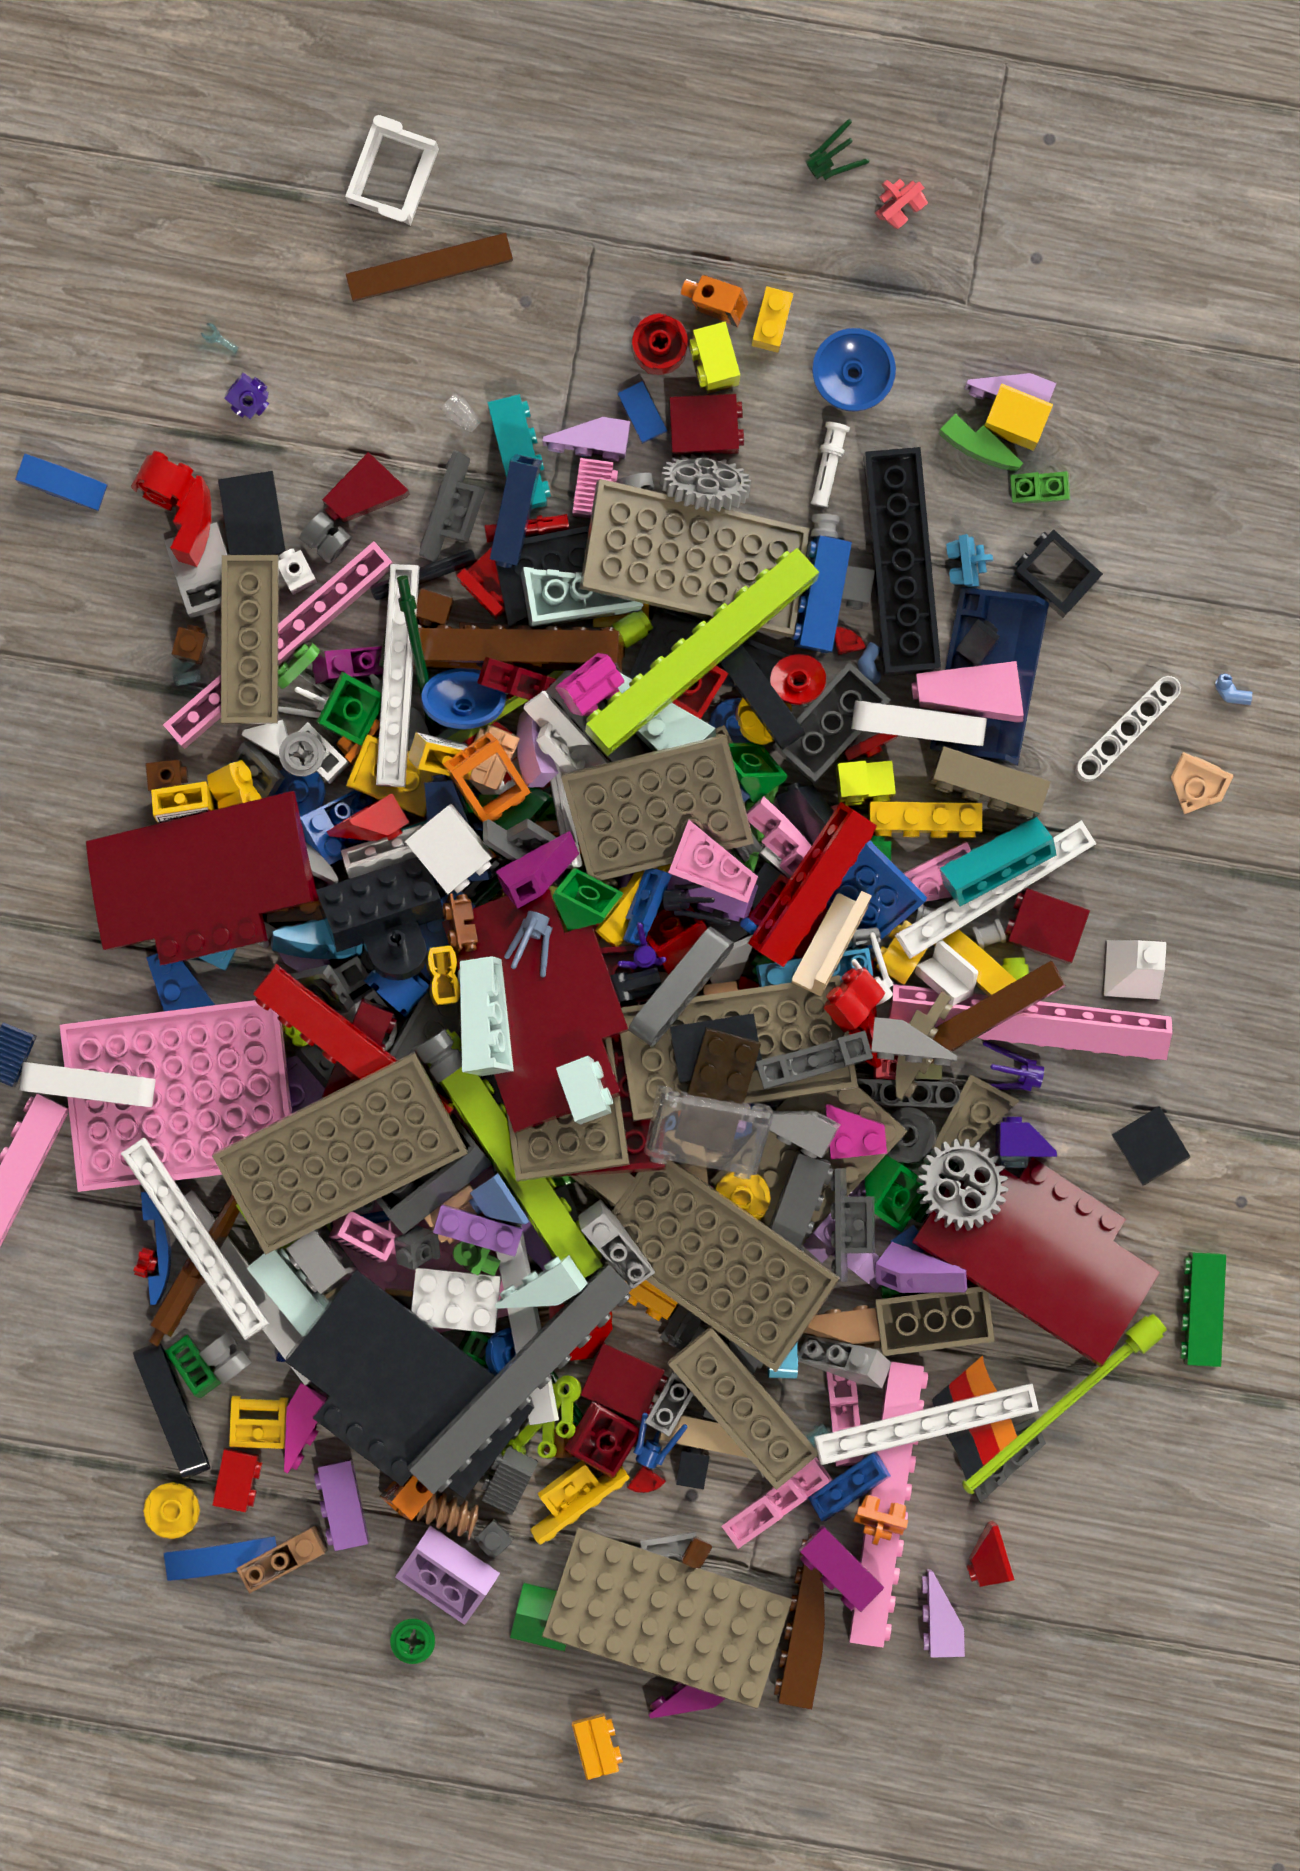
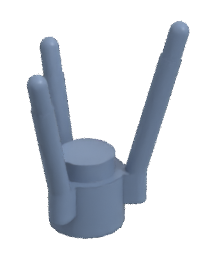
[504,911,553,977]

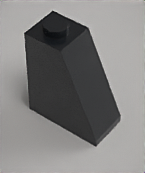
[776,783,834,846]

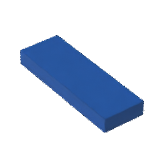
[808,1452,891,1521]

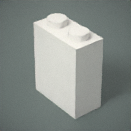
[405,804,494,894]

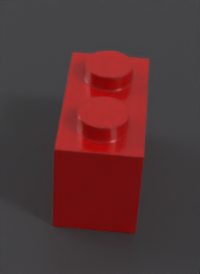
[212,1448,263,1512]

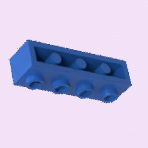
[792,535,852,653]

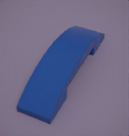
[141,1192,171,1305]
[164,1536,277,1581]

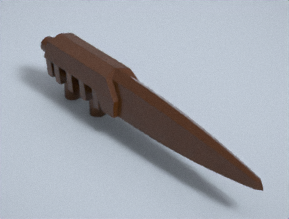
[148,1194,240,1346]

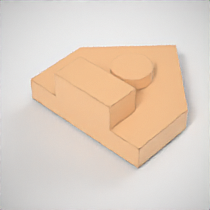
[1171,752,1234,814]

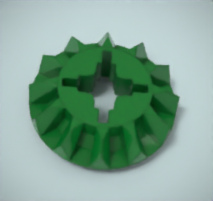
[390,1618,435,1664]

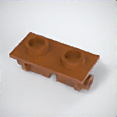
[443,893,478,955]

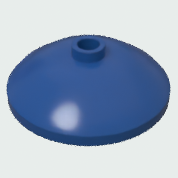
[812,328,896,412]
[422,668,506,729]

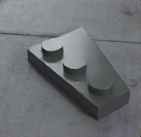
[974,1417,1046,1503]

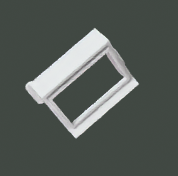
[345,115,439,226]

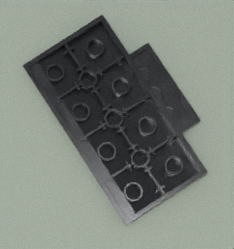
[285,1269,535,1499]

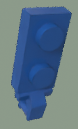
[623,868,672,946]

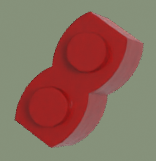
[823,967,886,1032]

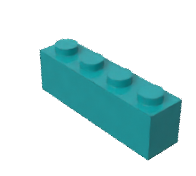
[488,394,551,510]
[940,817,1057,907]

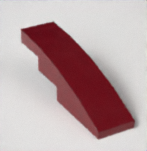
[477,657,557,700]

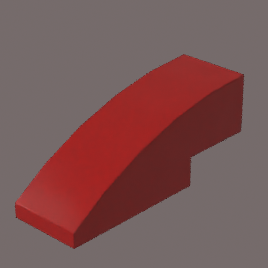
[170,475,212,567]

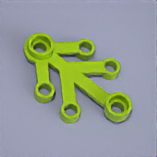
[501,1375,581,1459]

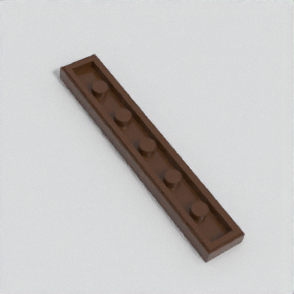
[346,233,513,302]
[931,961,1066,1064]

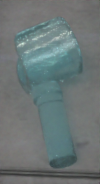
[201,323,239,353]

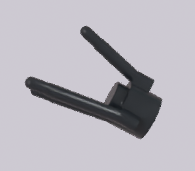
[663,883,731,926]

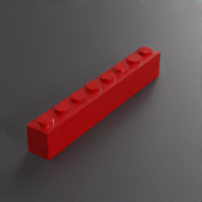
[253,964,454,1114]

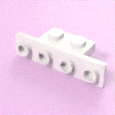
[524,691,610,774]

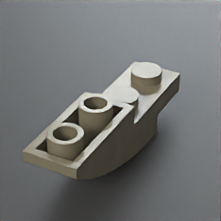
[896,991,953,1101]

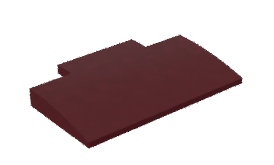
[442,888,629,1133]

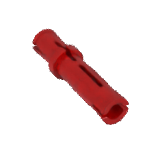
[485,514,569,543]

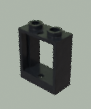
[1014,529,1103,618]

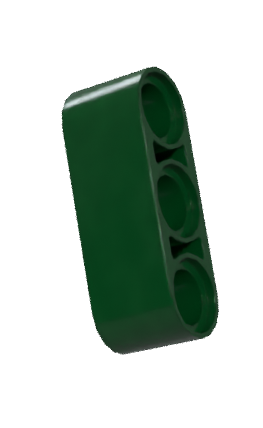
[481,787,553,859]

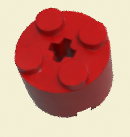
[632,313,688,375]
[131,451,195,512]

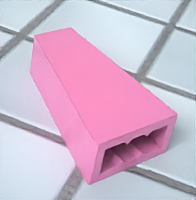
[911,661,1024,722]

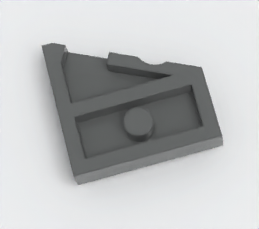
[230,740,285,798]

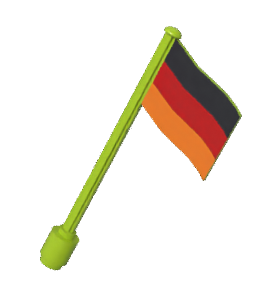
[932,1313,1167,1494]

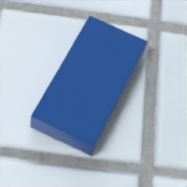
[618,381,667,444]

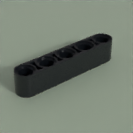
[718,644,806,750]
[133,1342,211,1480]

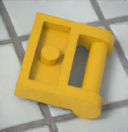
[229,1396,289,1449]

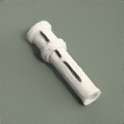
[810,422,850,508]

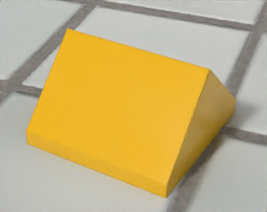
[984,384,1053,451]

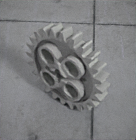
[660,454,751,511]
[916,1139,1008,1231]

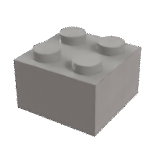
[287,1226,359,1294]

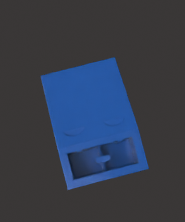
[300,790,377,868]

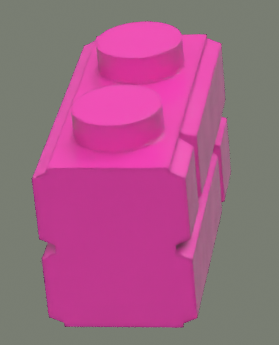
[555,653,625,716]

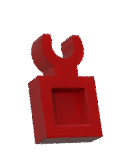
[133,1247,158,1278]

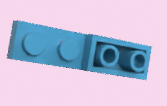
[271,920,364,959]
[756,948,873,987]

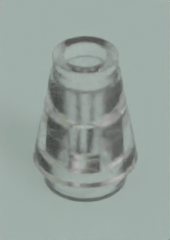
[440,393,482,433]

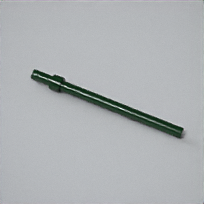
[397,575,439,732]

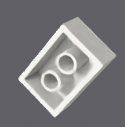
[412,1267,501,1333]

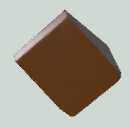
[681,1536,712,1569]

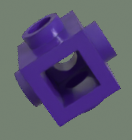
[224,372,269,419]

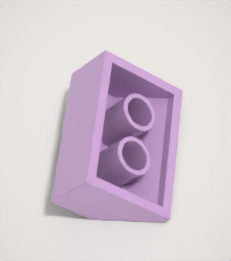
[395,1526,500,1625]

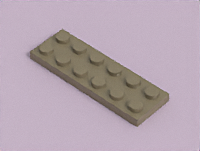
[221,555,279,724]
[668,1326,818,1490]

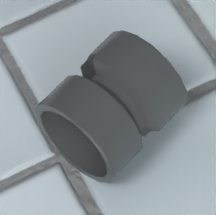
[299,511,352,564]
[414,1029,462,1083]

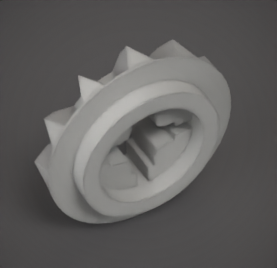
[279,731,324,777]

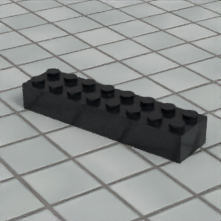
[863,447,941,677]

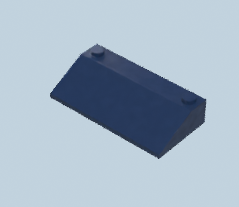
[930,587,1049,766]

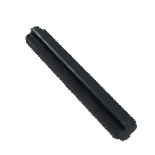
[370,549,476,600]

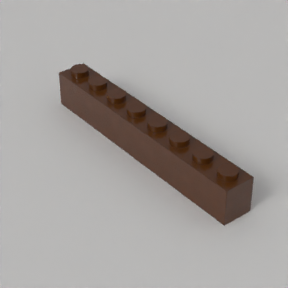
[413,625,624,672]

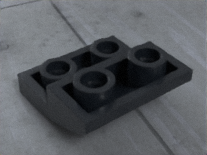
[1112,1106,1191,1186]

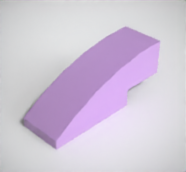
[517,710,559,787]

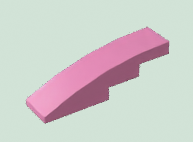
[747,797,811,876]
[826,1372,864,1467]
[721,1457,832,1549]

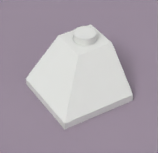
[1103,940,1166,1000]

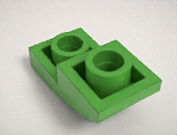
[1011,471,1070,503]

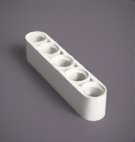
[1075,676,1181,782]
[851,701,987,746]
[19,1062,156,1107]

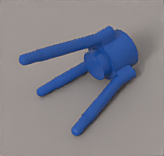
[633,1413,688,1468]

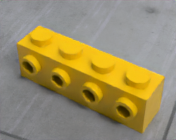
[868,802,982,838]

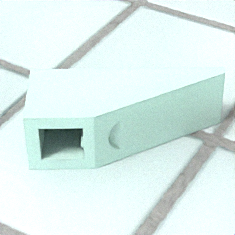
[495,1255,588,1309]

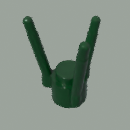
[805,119,869,181]

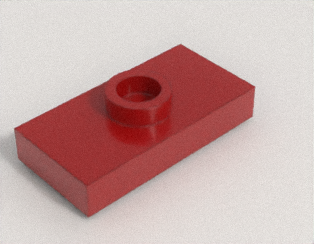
[843,733,898,763]

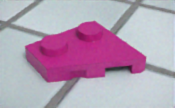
[825,1104,887,1159]

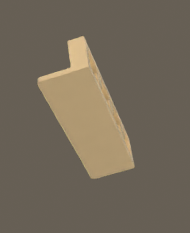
[792,891,871,996]

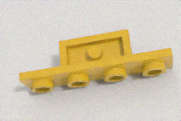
[530,1460,630,1545]

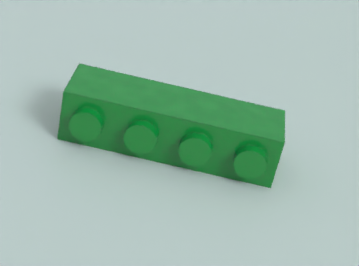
[1180,1252,1227,1367]

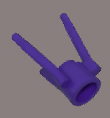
[618,923,666,970]
[983,1041,1044,1091]

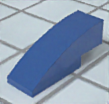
[15,453,108,511]

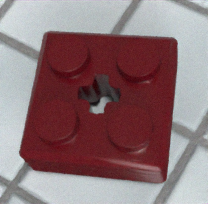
[565,1401,639,1478]

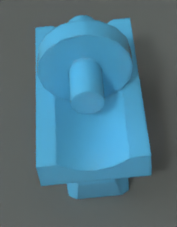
[946,534,993,588]

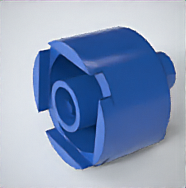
[363,969,429,1018]

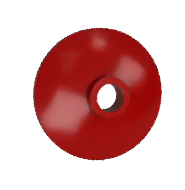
[770,654,826,705]

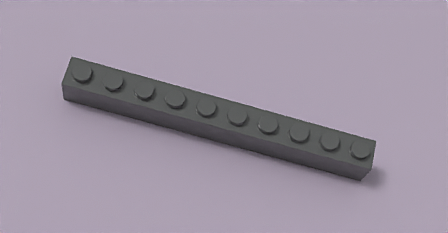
[702,1149,833,1420]
[407,1263,633,1494]

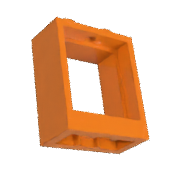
[443,732,531,822]

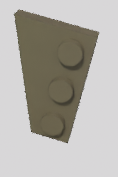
[934,1074,1019,1150]

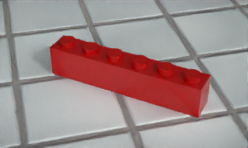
[748,802,877,967]

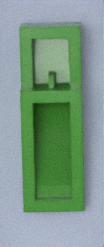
[938,413,1023,472]

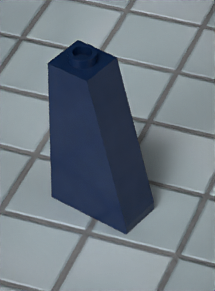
[490,454,543,568]
[424,774,492,884]

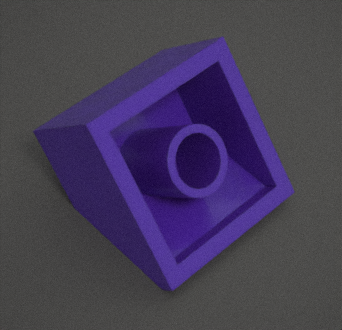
[995,1117,1057,1157]

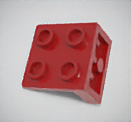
[456,547,505,620]

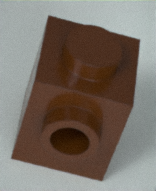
[416,588,454,628]
[171,625,209,665]
[146,760,188,793]

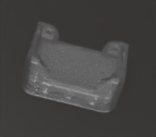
[644,1085,774,1179]

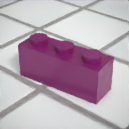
[799,1525,884,1612]

